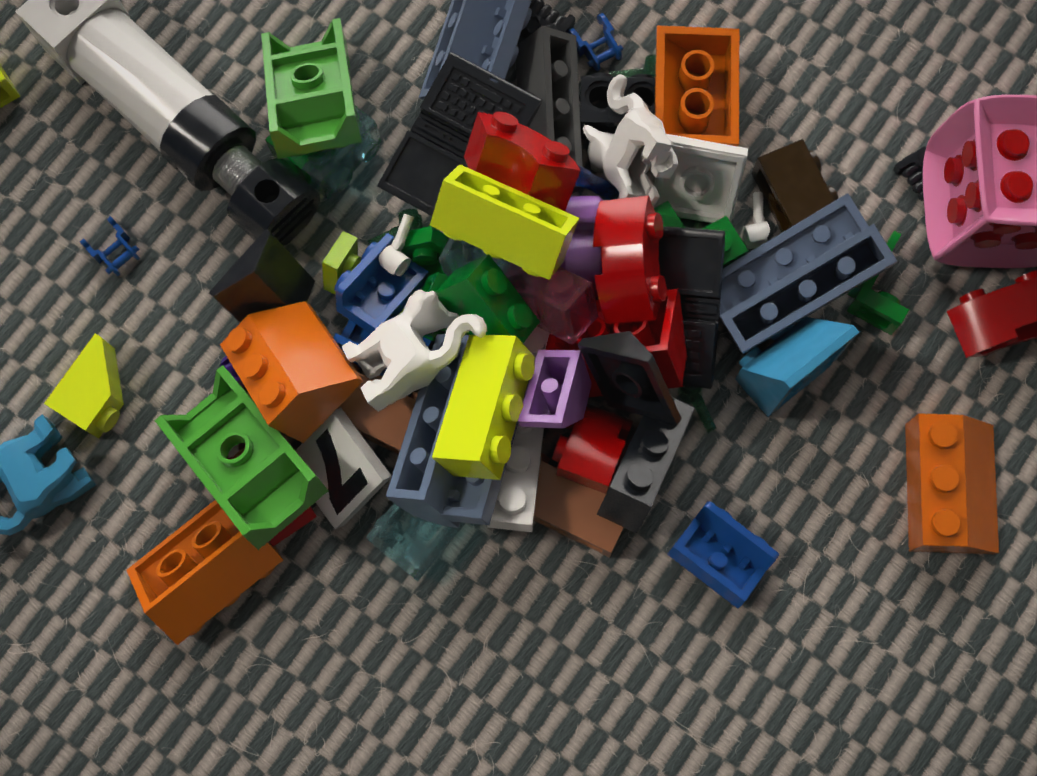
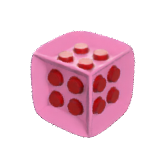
[922,95,1037,268]

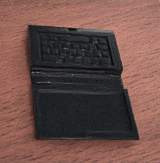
[377,52,542,216]
[659,226,725,389]

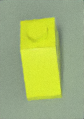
[44,333,124,439]

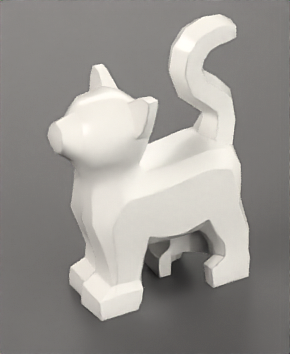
[583,74,679,207]
[342,290,487,412]

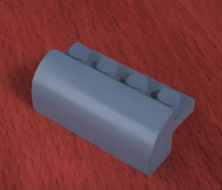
[419,0,532,100]
[719,193,897,355]
[386,334,535,528]

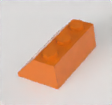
[655,25,740,146]
[220,301,363,443]
[905,413,999,554]
[126,500,283,645]

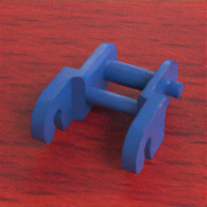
[568,13,623,72]
[79,216,140,277]

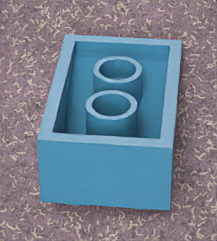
[735,317,859,417]

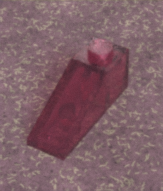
[497,261,599,345]

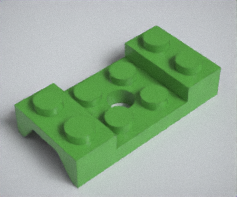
[261,18,362,159]
[154,365,329,550]

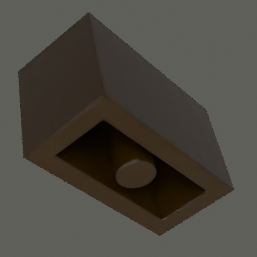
[752,139,839,233]

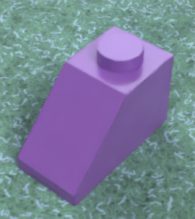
[518,350,592,428]

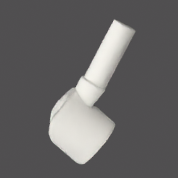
[743,192,770,249]
[379,213,414,276]

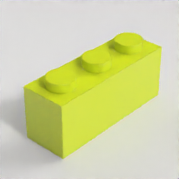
[430,164,579,280]
[432,335,535,480]

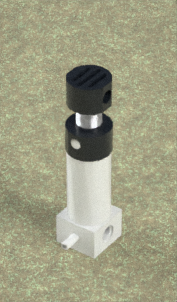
[15,0,320,246]

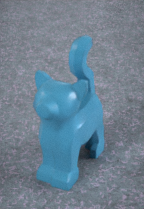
[0,414,97,536]

